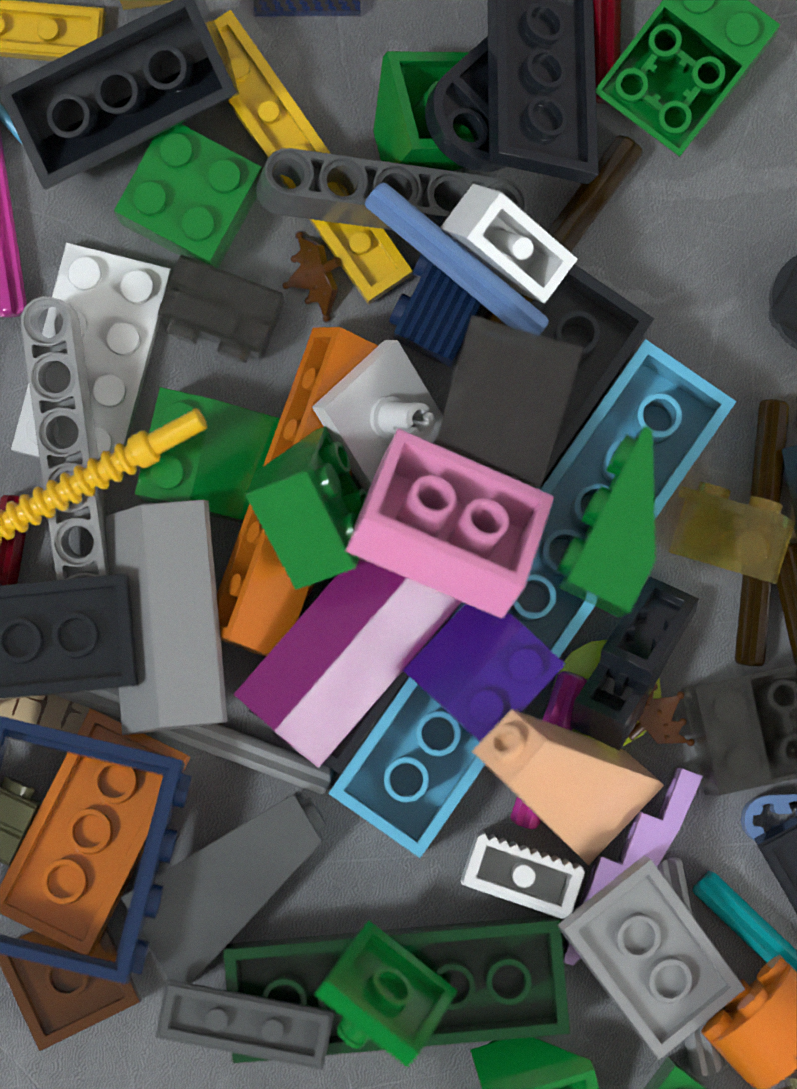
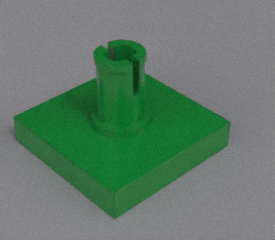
[315,920,457,1068]

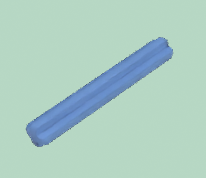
[365,183,549,342]

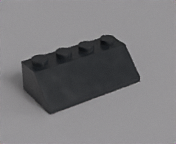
[0,0,239,190]

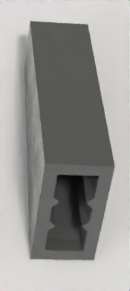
[121,793,326,983]

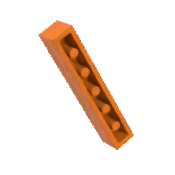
[217,327,378,657]

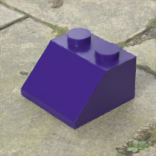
[403,603,565,743]

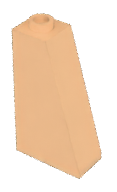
[472,709,664,865]

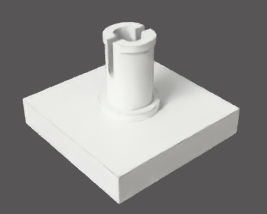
[312,340,448,493]

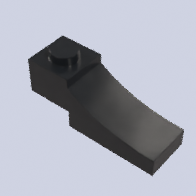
[570,576,699,750]

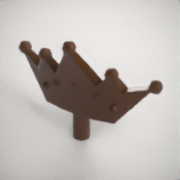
[282,232,342,322]
[628,684,695,747]

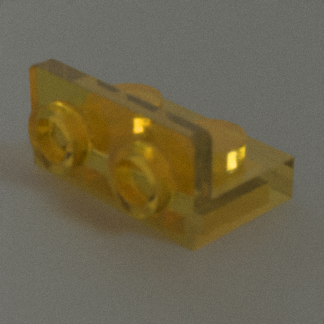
[669,481,795,585]

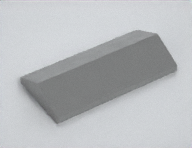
[105,500,228,735]

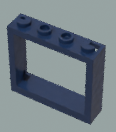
[0,716,192,984]

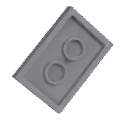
[557,855,745,1060]

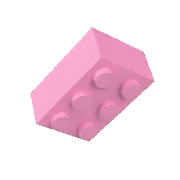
[346,429,554,619]

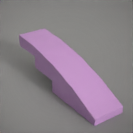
[563,768,703,966]

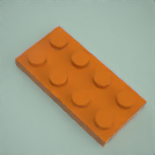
[0,708,191,956]

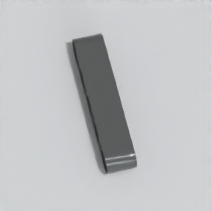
[256,148,528,231]

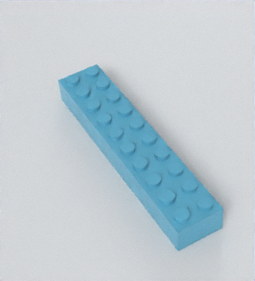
[328,339,737,858]

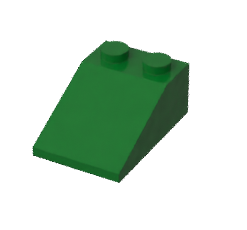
[135,387,280,523]

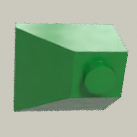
[373,51,474,171]
[470,1037,599,1089]

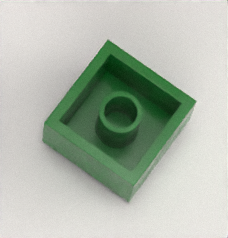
[114,124,262,274]

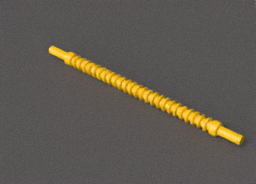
[0,409,207,545]

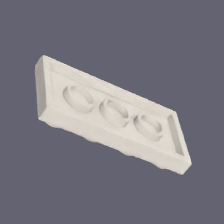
[11,243,172,461]

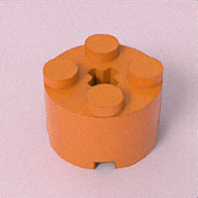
[701,955,797,1089]

